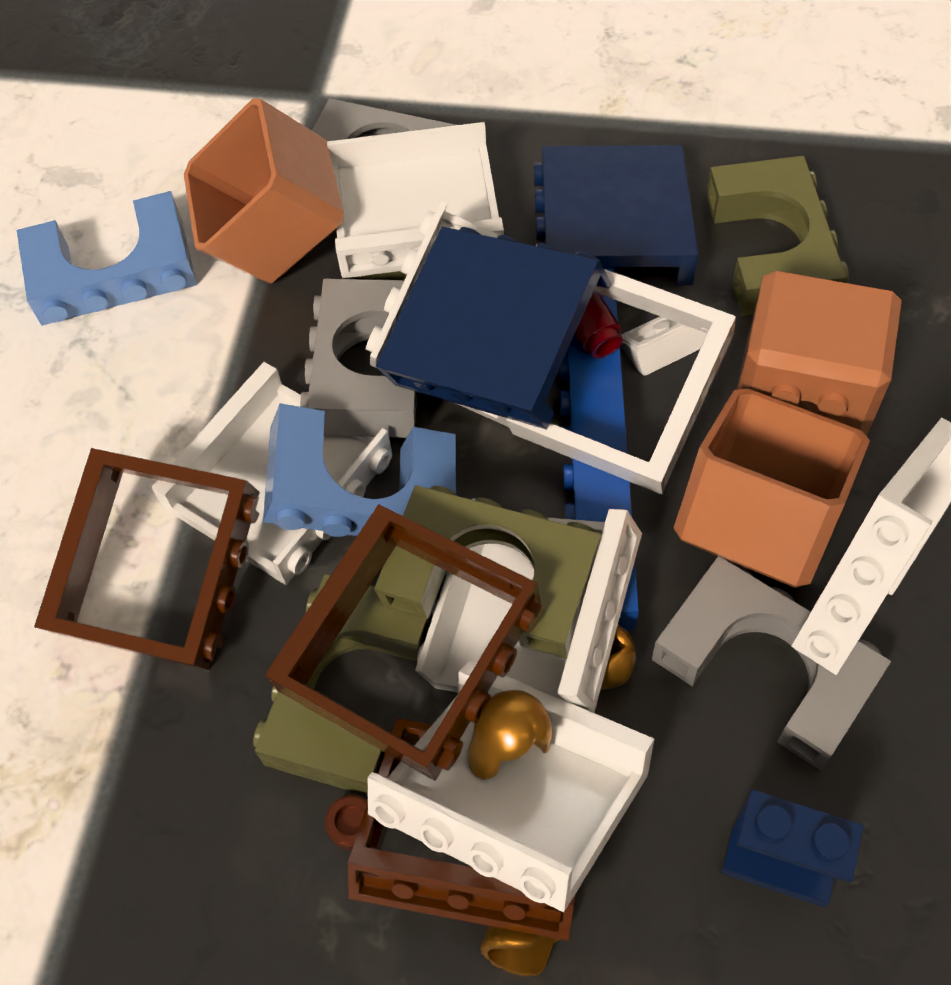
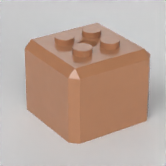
[184,98,344,284]
[737,271,902,436]
[674,389,870,588]

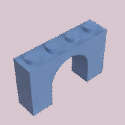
[16,191,197,326]
[263,403,456,537]

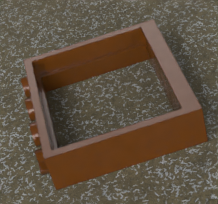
[34,448,260,670]
[265,504,543,781]
[347,718,576,941]

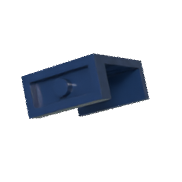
[721,789,864,908]

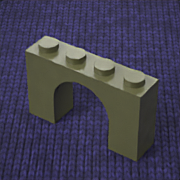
[706,155,849,316]
[374,485,601,660]
[253,574,433,796]

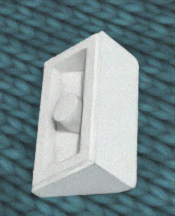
[620,316,707,375]

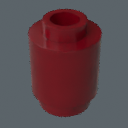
[574,293,623,359]

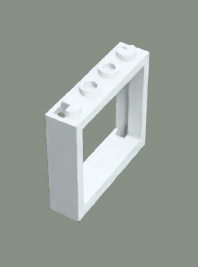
[506,269,736,495]

